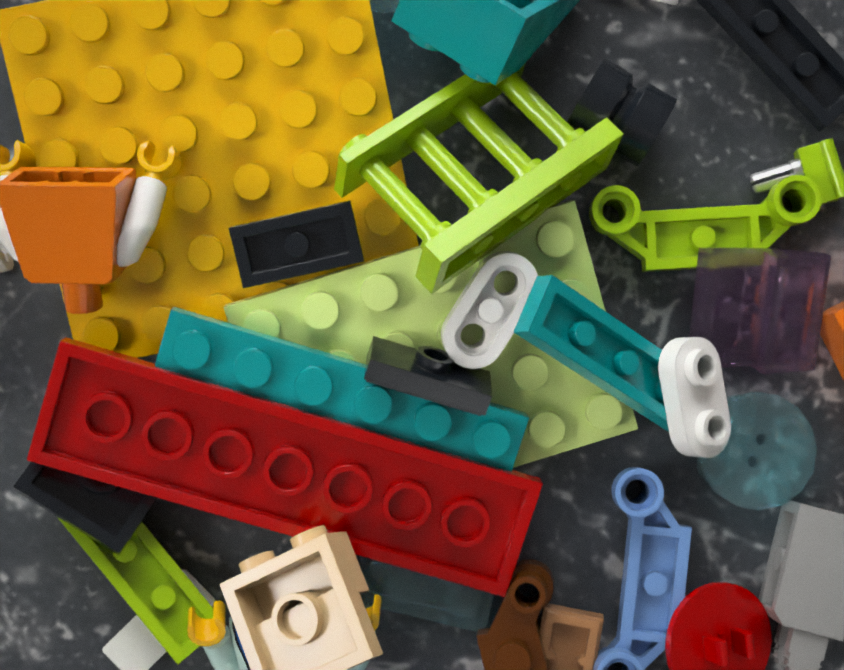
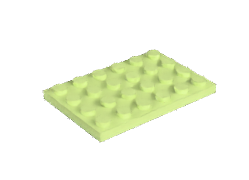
[223,200,638,468]

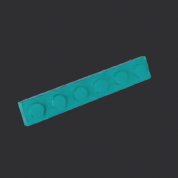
[155,307,529,472]

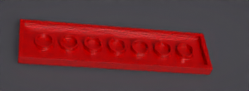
[27,337,543,597]

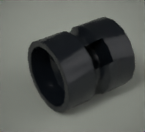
[567,57,677,167]

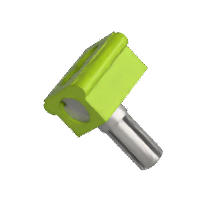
[750,138,844,205]

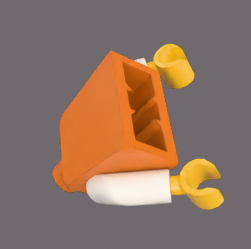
[0,140,181,314]

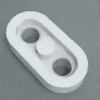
[441,251,538,369]
[658,337,731,458]

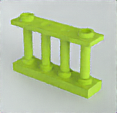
[334,64,623,294]

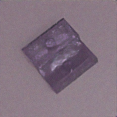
[689,247,831,374]

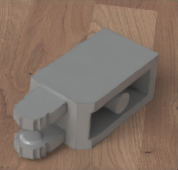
[758,498,844,670]

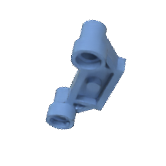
[593,467,692,670]

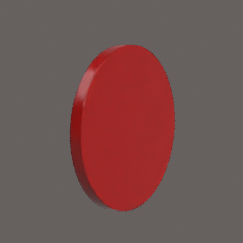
[665,582,772,670]

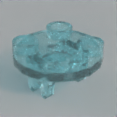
[697,391,817,510]

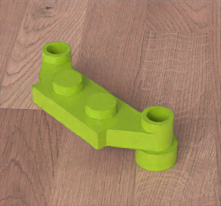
[589,175,822,272]

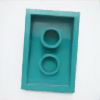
[391,0,580,85]

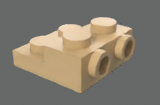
[220,525,383,670]

